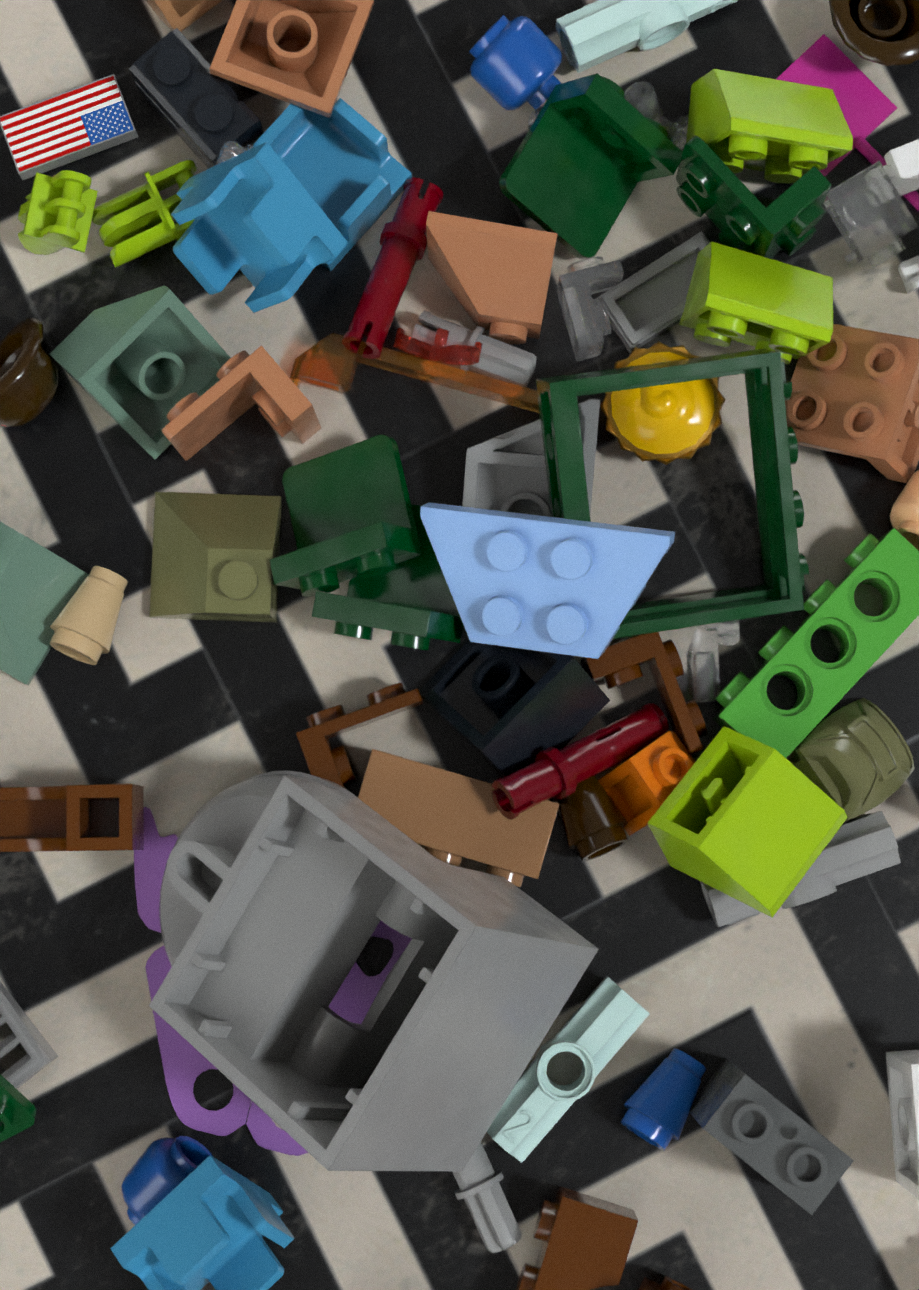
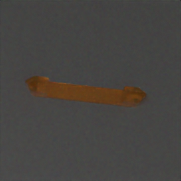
[290,333,597,446]

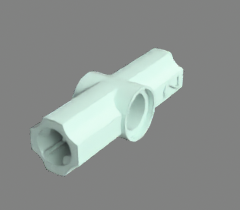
[555,0,738,73]
[487,976,650,1163]

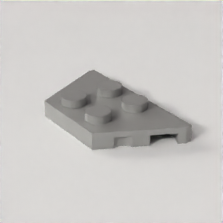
[462,398,600,517]

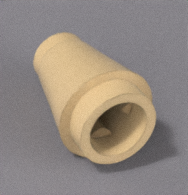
[50,566,128,665]

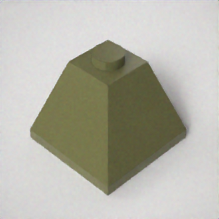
[149,492,282,622]

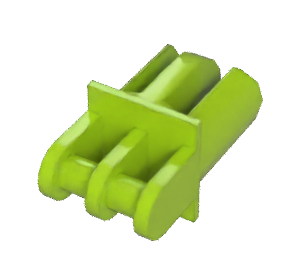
[92,160,197,267]
[18,170,98,255]

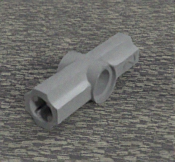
[700,811,901,927]

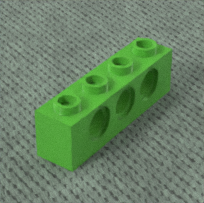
[712,528,919,758]

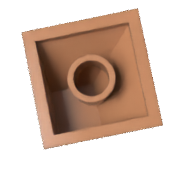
[209,0,374,118]
[426,211,557,344]

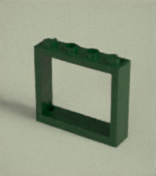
[536,349,809,639]

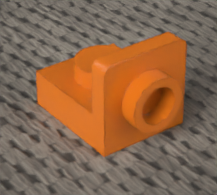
[598,731,695,836]

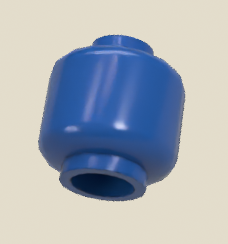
[469,15,562,111]
[121,1136,213,1225]

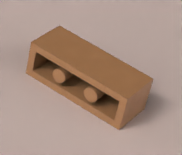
[358,749,560,887]

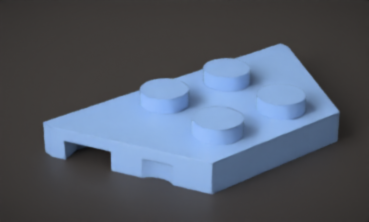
[420,502,675,659]

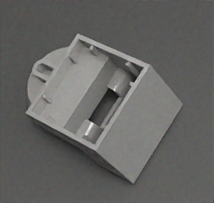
[149,771,598,1172]

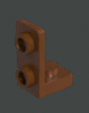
[580,632,707,755]
[296,683,423,790]

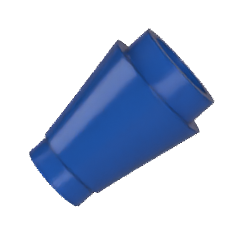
[621,1048,707,1151]

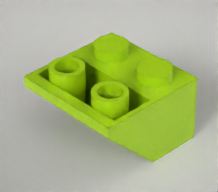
[686,69,853,183]
[679,241,833,364]
[647,726,848,918]

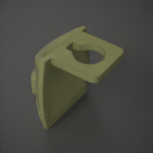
[793,698,915,822]

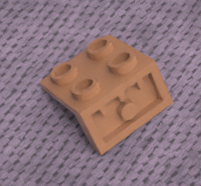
[785,324,919,483]
[161,345,321,461]

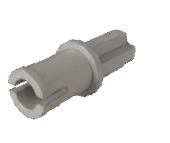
[410,310,537,389]
[453,1142,522,1253]

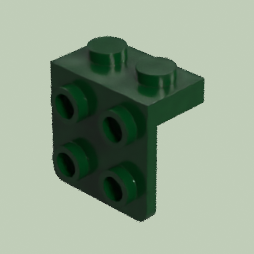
[499,73,683,259]
[676,135,832,259]
[270,435,423,597]
[312,505,463,651]

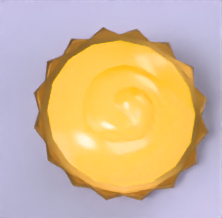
[600,341,726,465]

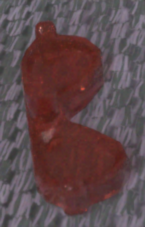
[393,327,483,365]

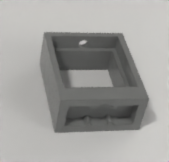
[689,1058,854,1215]

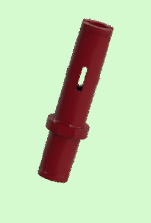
[342,177,443,359]
[492,703,669,820]

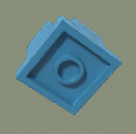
[252,98,412,272]
[171,142,348,313]
[110,1155,295,1290]

